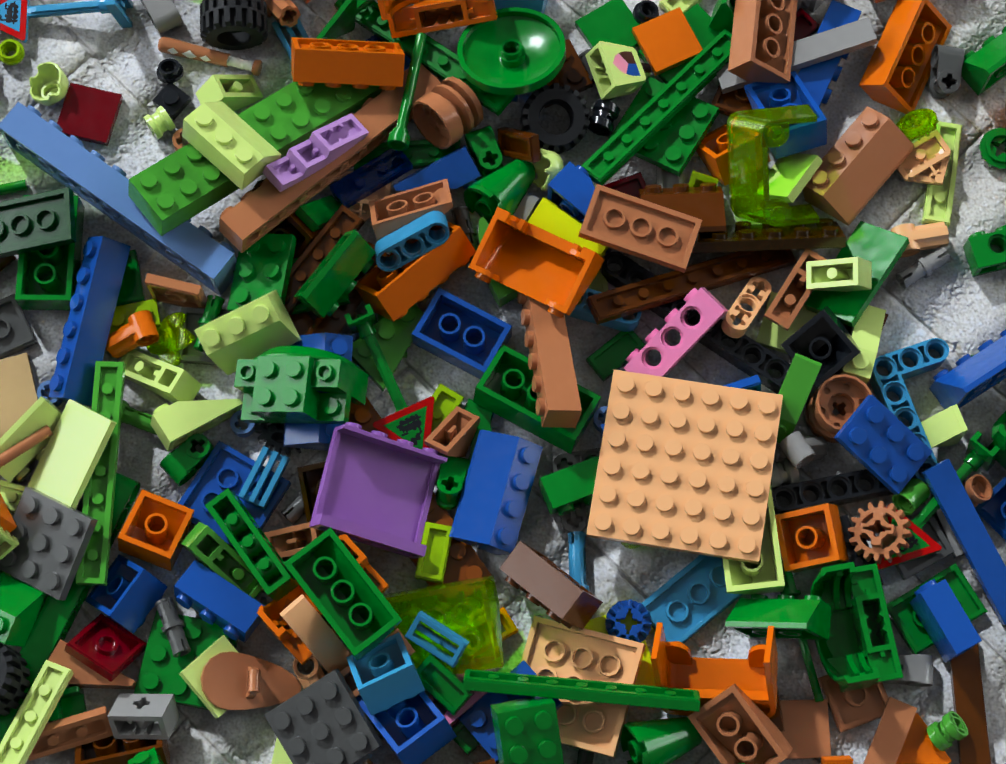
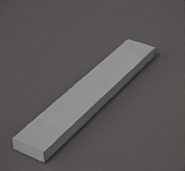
[716,17,877,94]

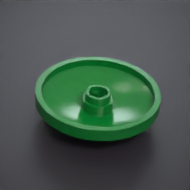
[457,7,566,95]

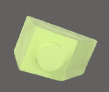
[195,74,263,111]
[806,257,872,292]

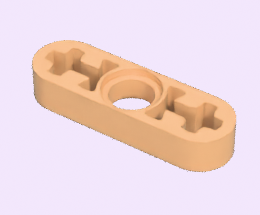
[721,277,772,338]

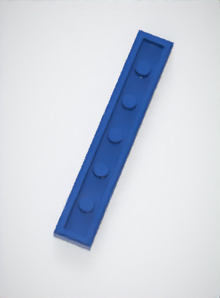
[922,459,1006,625]

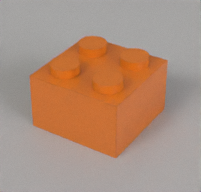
[775,503,849,573]

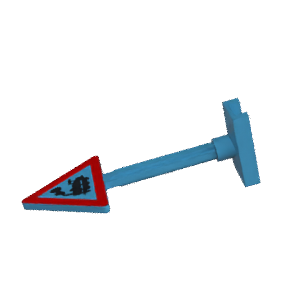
[0,0,134,43]

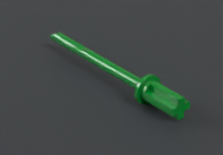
[780,560,824,702]

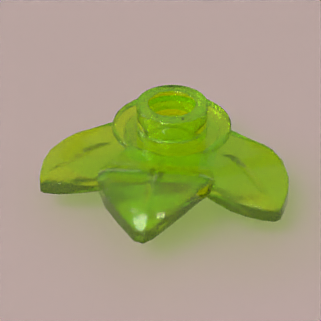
[146,312,195,366]

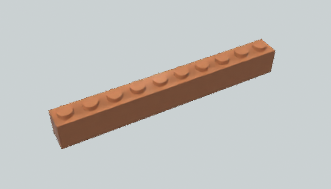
[219,64,441,253]

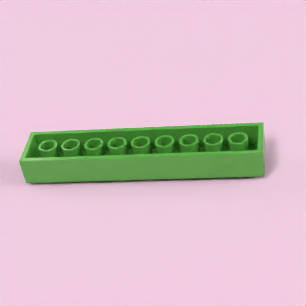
[128,82,382,236]

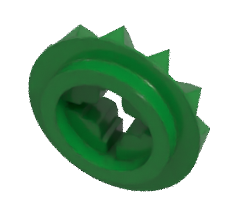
[979,128,1006,170]

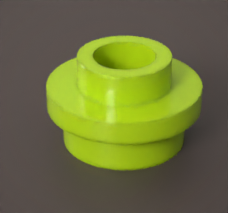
[0,39,25,66]

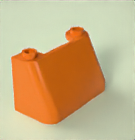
[468,207,605,318]

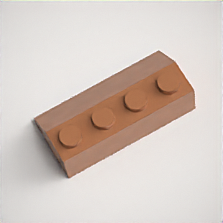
[728,0,798,83]
[803,106,914,226]

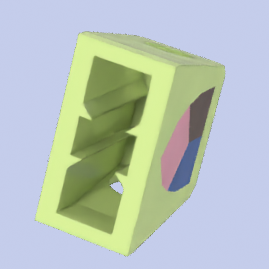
[585,41,651,100]

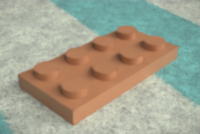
[578,184,702,273]

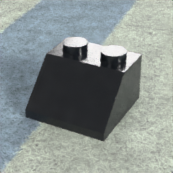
[781,306,861,388]

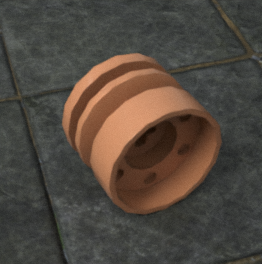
[411,76,484,149]
[805,374,872,443]

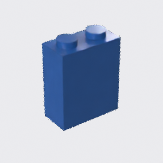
[909,579,982,663]

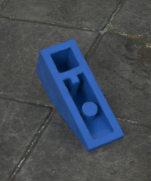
[394,145,481,191]

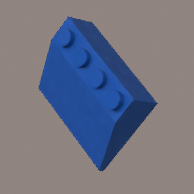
[929,329,1006,410]

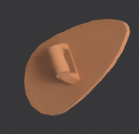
[201,652,302,710]

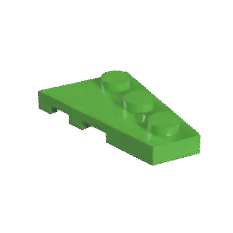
[352,304,424,391]

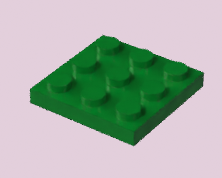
[609,76,719,177]
[134,610,238,710]

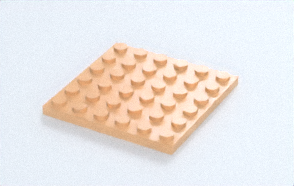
[586,370,783,564]

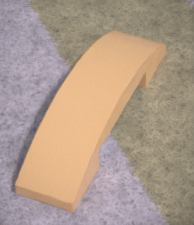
[279,594,351,674]

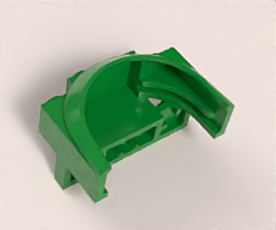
[234,346,369,424]
[810,562,903,692]

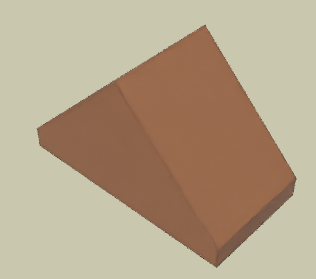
[424,406,480,457]
[264,522,319,558]

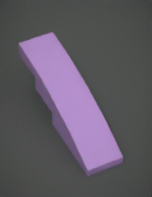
[262,113,369,192]

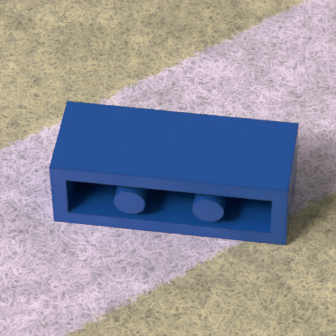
[174,560,265,643]

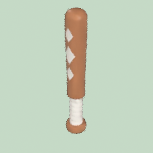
[158,37,262,76]

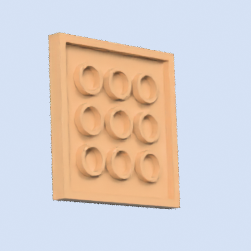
[520,616,646,758]

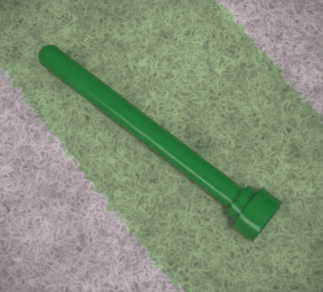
[387,33,427,151]

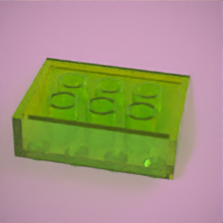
[384,575,504,675]

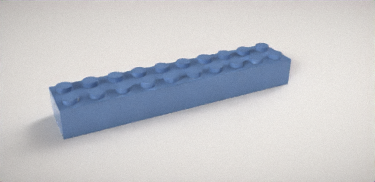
[0,102,237,297]

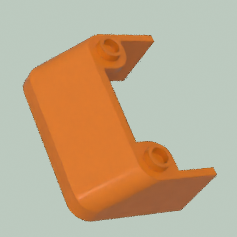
[651,622,778,718]

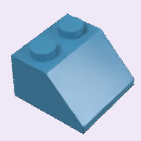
[346,632,425,716]

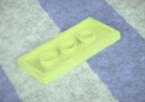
[27,399,117,509]

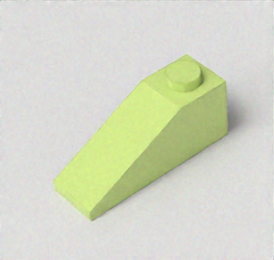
[839,305,886,385]
[119,349,202,403]
[150,399,243,452]

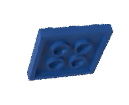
[178,440,291,550]

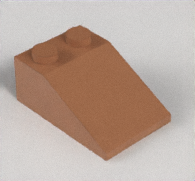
[369,178,454,253]
[688,684,793,764]

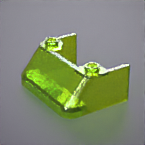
[727,104,819,227]

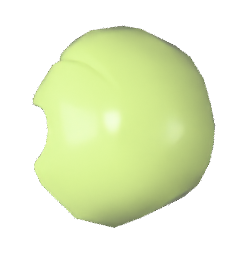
[29,62,69,106]
[531,148,564,192]

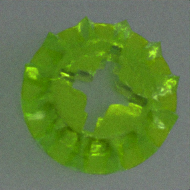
[896,109,939,142]

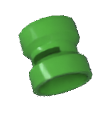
[927,711,968,751]

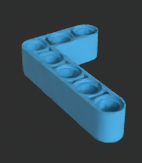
[869,338,949,487]

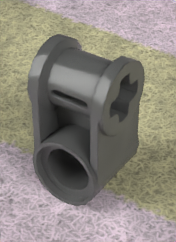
[929,44,964,99]

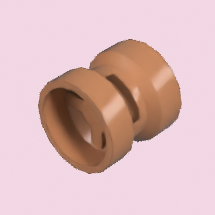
[962,474,993,507]

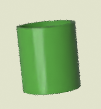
[892,478,930,515]

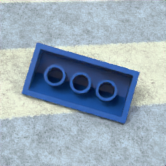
[283,332,353,451]
[449,430,543,555]

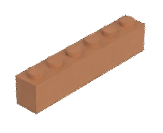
[517,292,582,428]

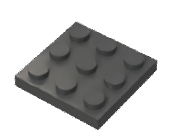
[0,487,98,600]
[264,669,383,764]

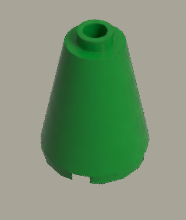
[463,159,536,224]
[620,717,702,764]

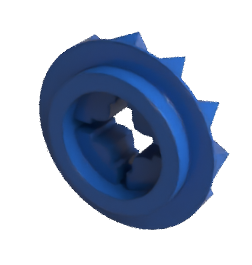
[605,599,652,643]

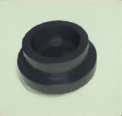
[633,0,659,24]
[157,58,184,83]

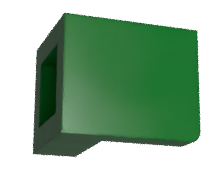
[48,686,87,723]

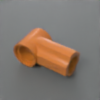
[106,310,160,358]

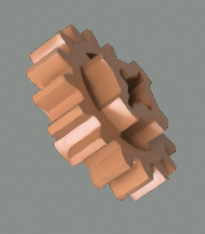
[848,501,912,564]

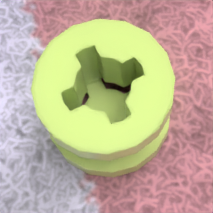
[143,106,176,140]

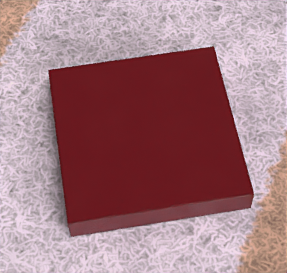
[57,83,123,146]
[64,613,147,682]

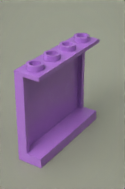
[309,422,448,559]

